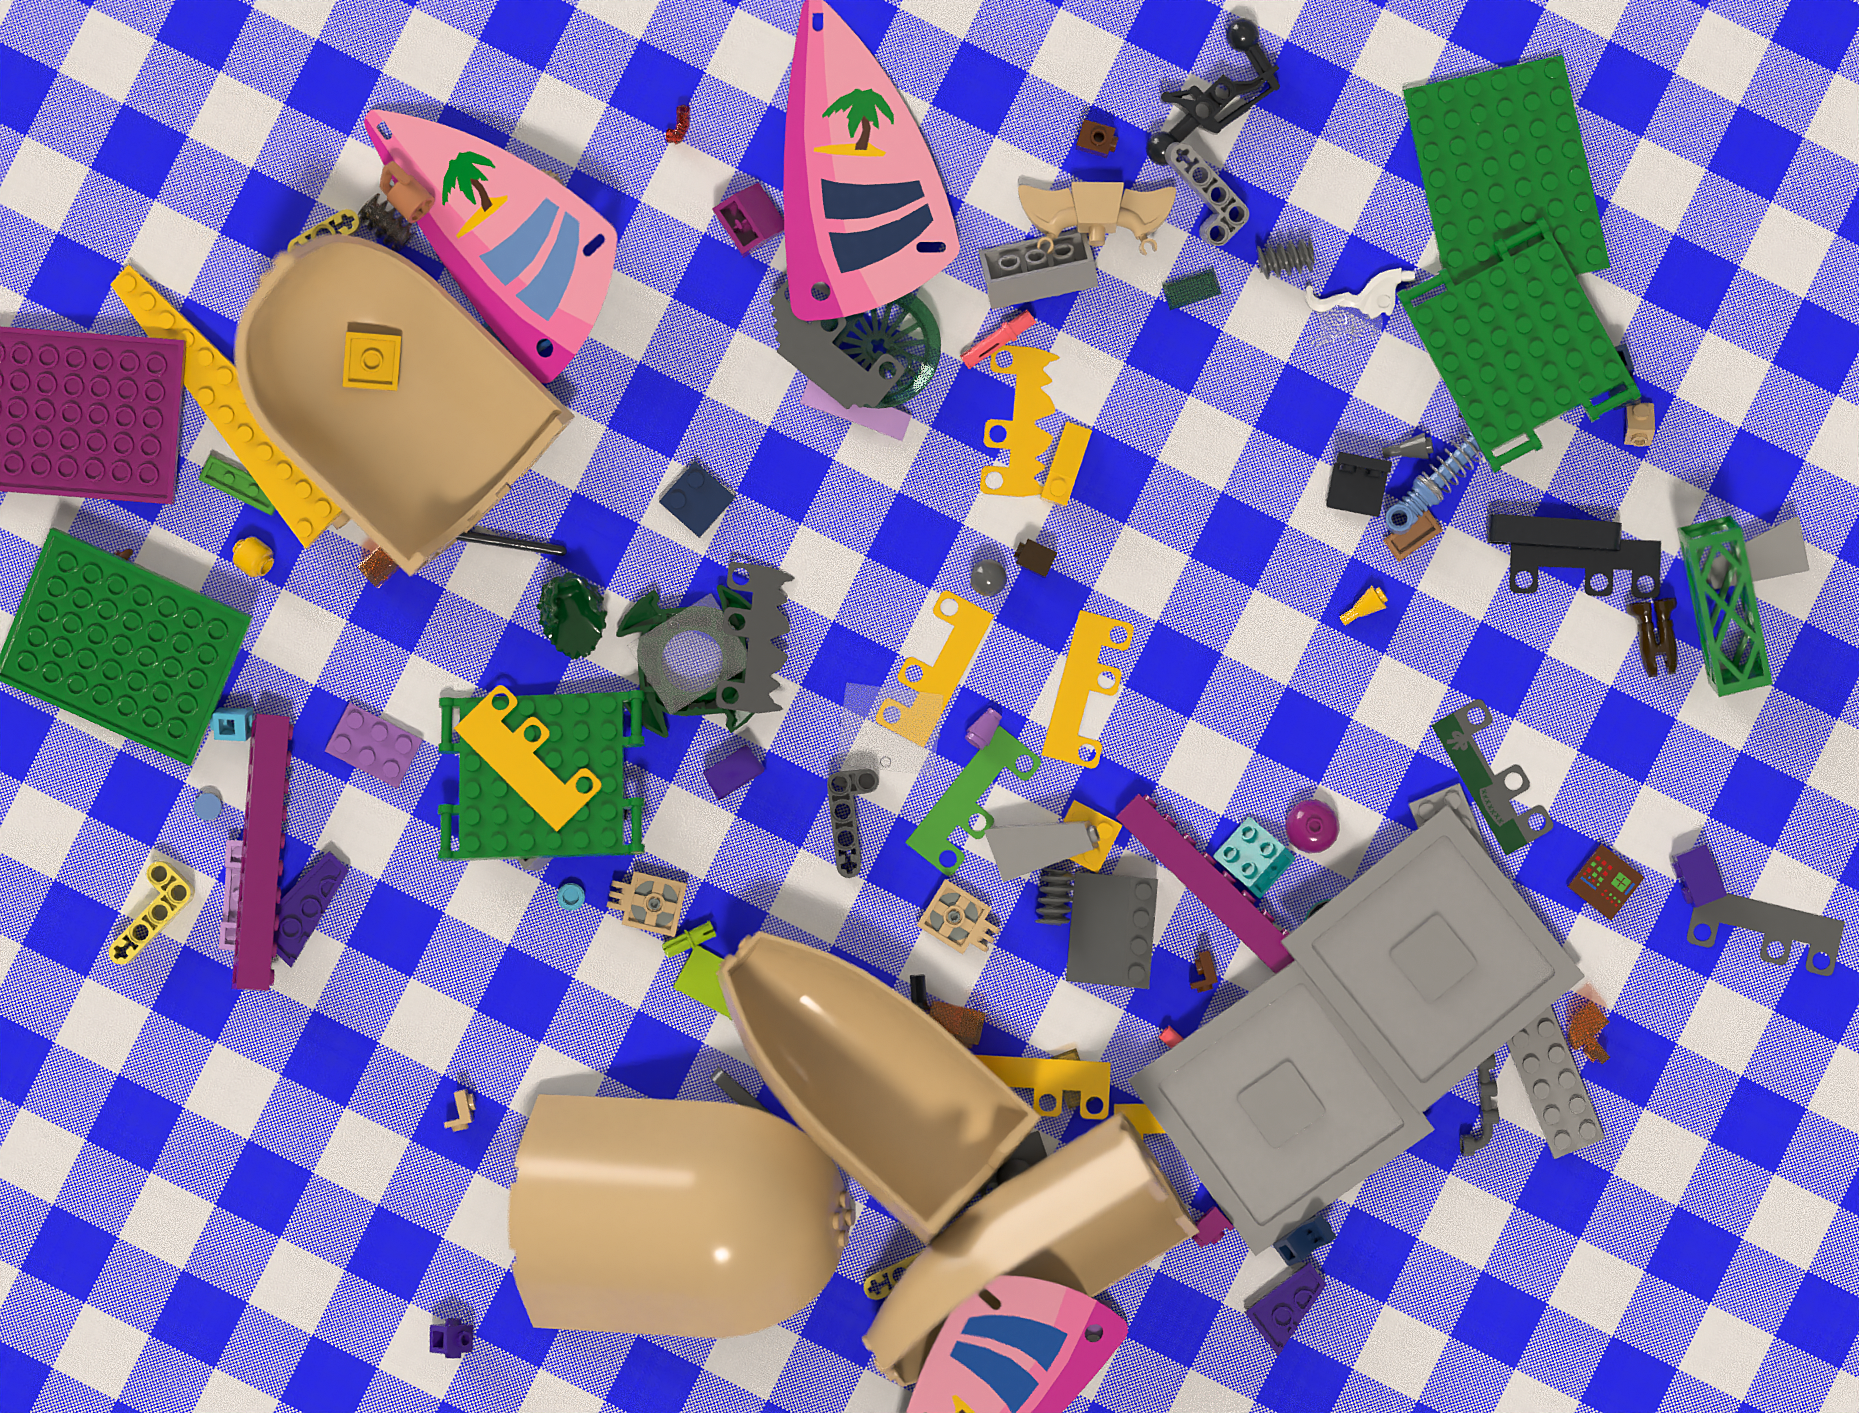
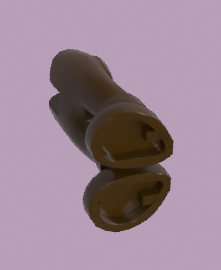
[1626,597,1678,678]

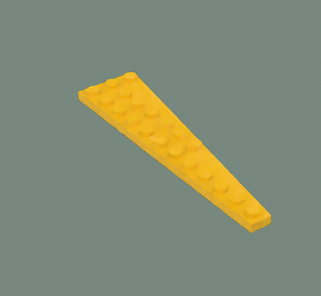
[110,265,343,549]

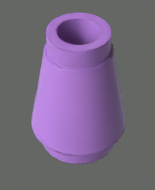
[965,708,1002,750]

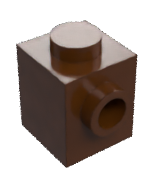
[1076,119,1119,158]

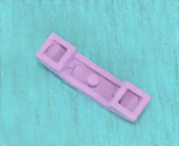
[800,379,912,441]
[219,840,243,950]

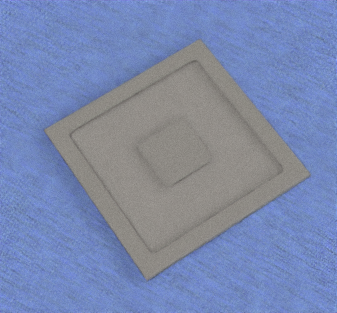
[1280,805,1585,1115]
[1128,961,1435,1256]

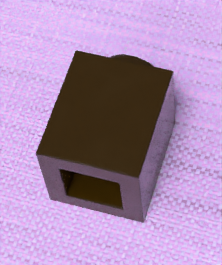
[1013,539,1057,578]

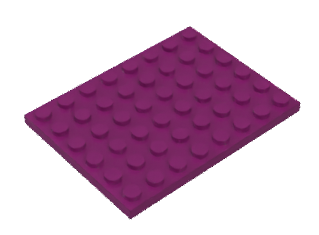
[0,326,186,505]

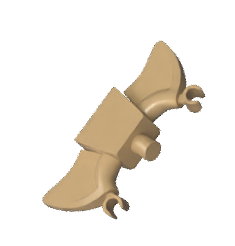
[1018,182,1176,256]

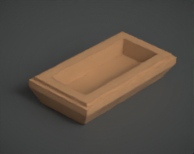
[1383,510,1443,562]

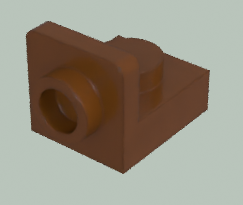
[1189,950,1218,993]

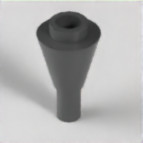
[1382,432,1434,459]

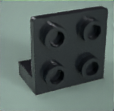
[1326,451,1392,517]

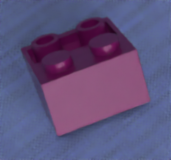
[712,182,784,258]

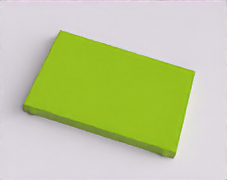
[673,945,732,1021]

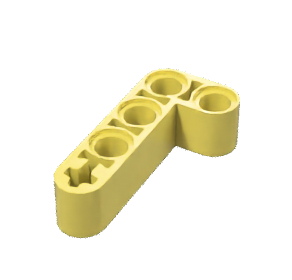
[108,861,195,965]

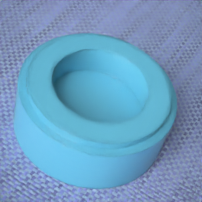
[557,883,585,911]

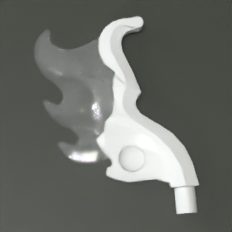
[1306,268,1415,347]

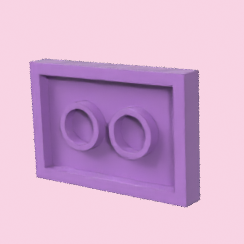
[325,702,423,789]

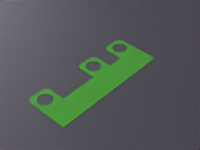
[905,726,1041,876]

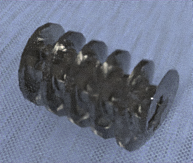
[358,193,417,253]

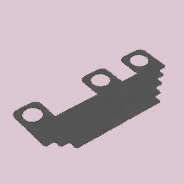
[769,279,905,409]

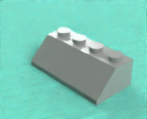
[978,230,1098,309]

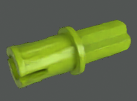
[662,921,716,958]

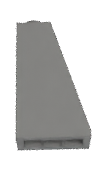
[1701,517,1810,590]
[984,821,1100,882]

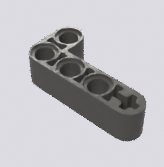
[827,769,879,878]

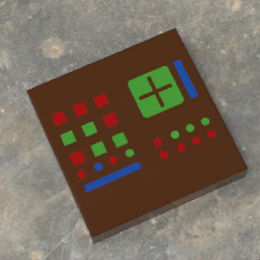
[1567,844,1645,921]

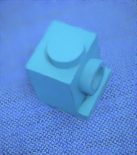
[210,707,253,741]

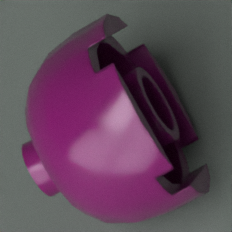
[1285,799,1340,854]

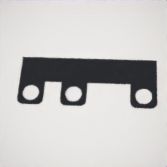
[1509,540,1661,598]

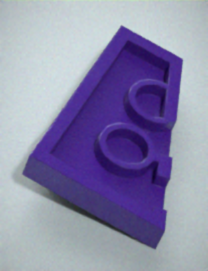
[1244,1262,1327,1356]

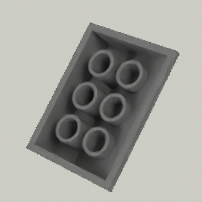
[1066,872,1158,989]

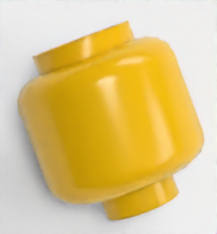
[233,537,274,577]

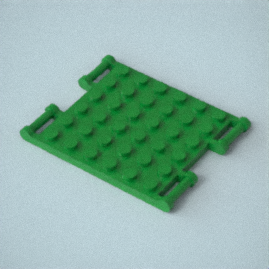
[1396,217,1641,473]
[438,690,645,861]

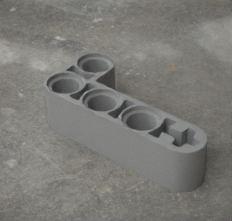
[1165,142,1249,246]

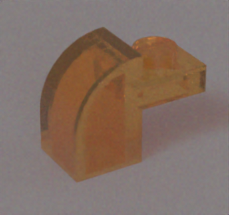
[1566,1000,1611,1064]

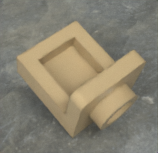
[1624,403,1655,447]
[444,1089,476,1132]

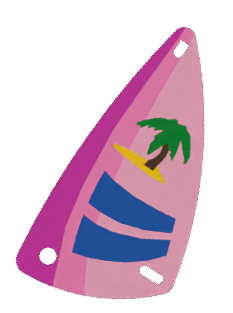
[906,1275,1128,1413]

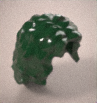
[536,572,608,660]

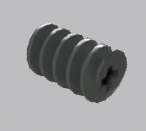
[1256,237,1315,280]
[1035,868,1076,926]

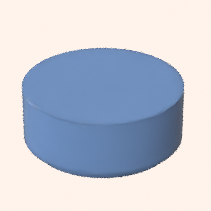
[194,793,222,820]

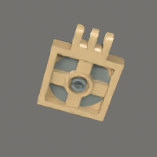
[606,871,688,937]
[916,879,1001,954]

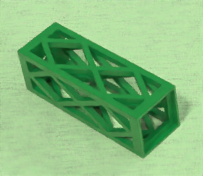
[1677,515,1773,697]

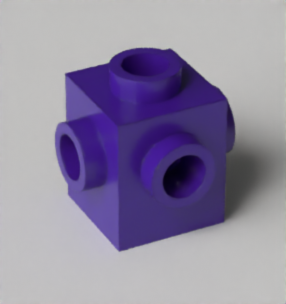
[429,1318,473,1358]

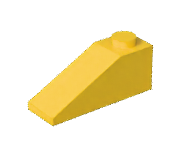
[1040,422,1092,508]

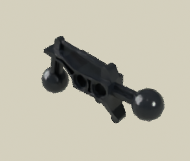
[1146,18,1280,166]

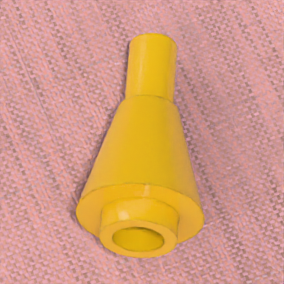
[1340,585,1388,626]

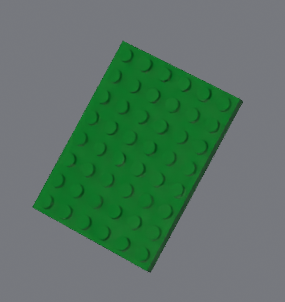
[1402,55,1610,286]
[0,527,254,766]

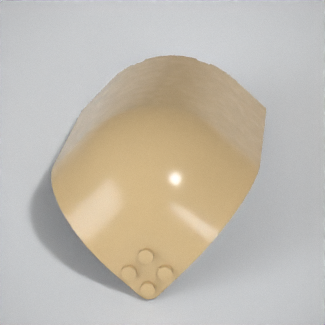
[235,234,575,576]
[508,1094,856,1338]

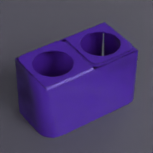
[703,744,766,800]

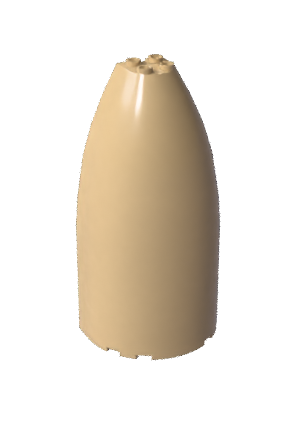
[716,931,1041,1245]
[862,1112,1200,1387]

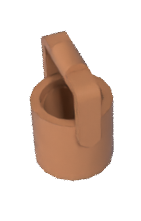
[379,161,435,223]

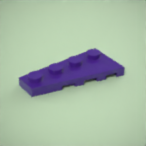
[273,851,350,968]

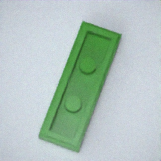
[198,455,276,516]

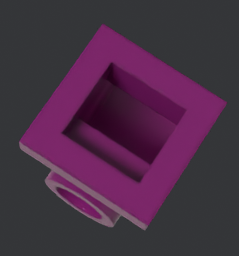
[1191,1205,1234,1248]

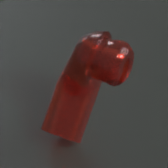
[666,105,690,145]

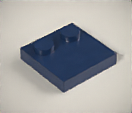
[659,461,736,538]

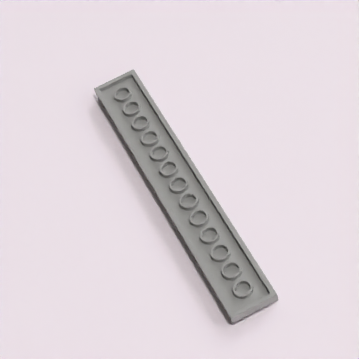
[1408,783,1605,1159]

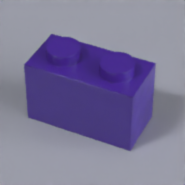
[1671,844,1727,908]

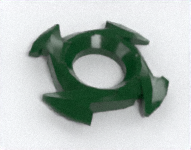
[616,585,755,738]

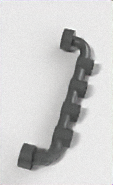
[1459,1053,1499,1157]

